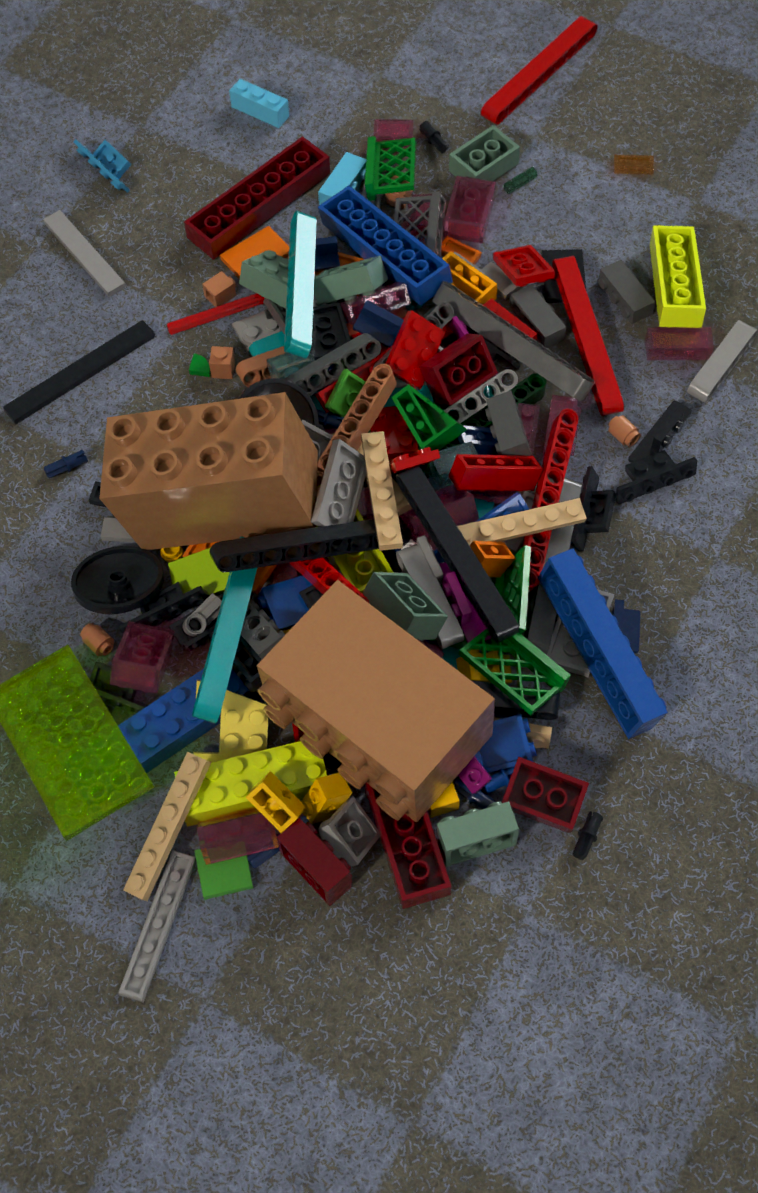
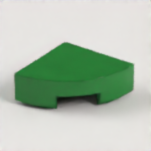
[189,353,211,377]

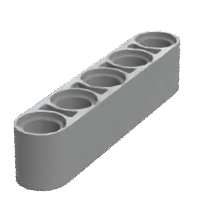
[687,320,758,403]
[444,369,518,423]
[396,544,464,649]

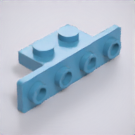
[74,139,132,193]

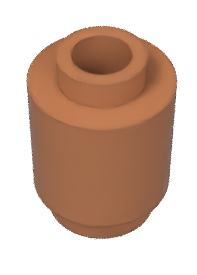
[608,415,641,447]
[80,623,114,656]

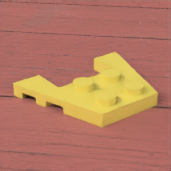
[193,680,268,763]

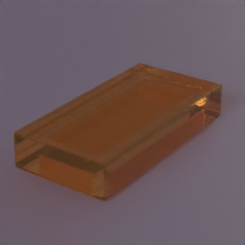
[614,155,654,175]

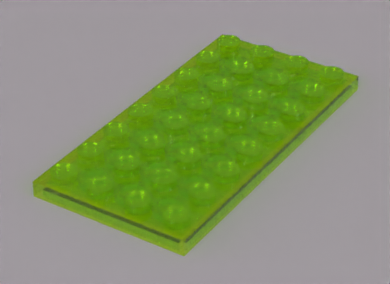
[0,644,155,841]

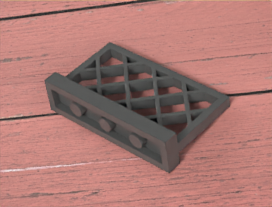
[394,191,446,258]

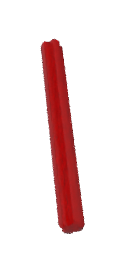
[167,293,265,335]

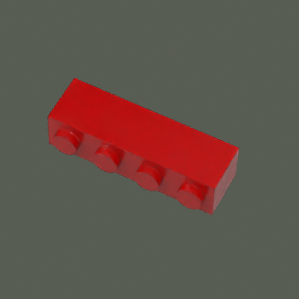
[448,454,543,491]

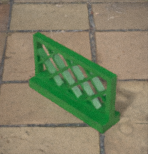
[365,136,416,201]
[488,545,531,653]
[458,629,571,715]

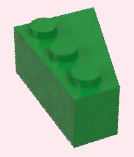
[391,384,468,451]

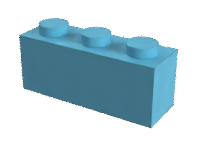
[229,79,289,128]
[318,152,366,205]

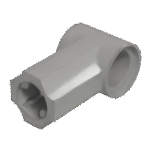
[183,593,222,637]

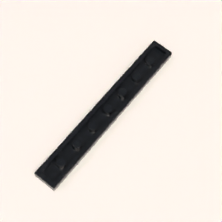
[3,320,155,424]

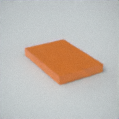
[220,226,289,279]

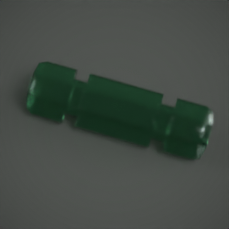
[503,167,538,194]

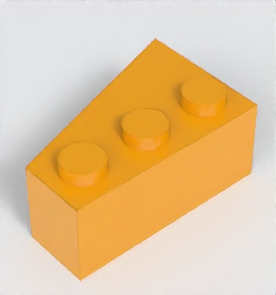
[442,251,497,305]

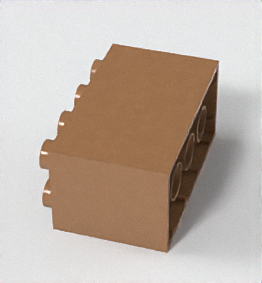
[99,392,318,550]
[257,580,495,823]

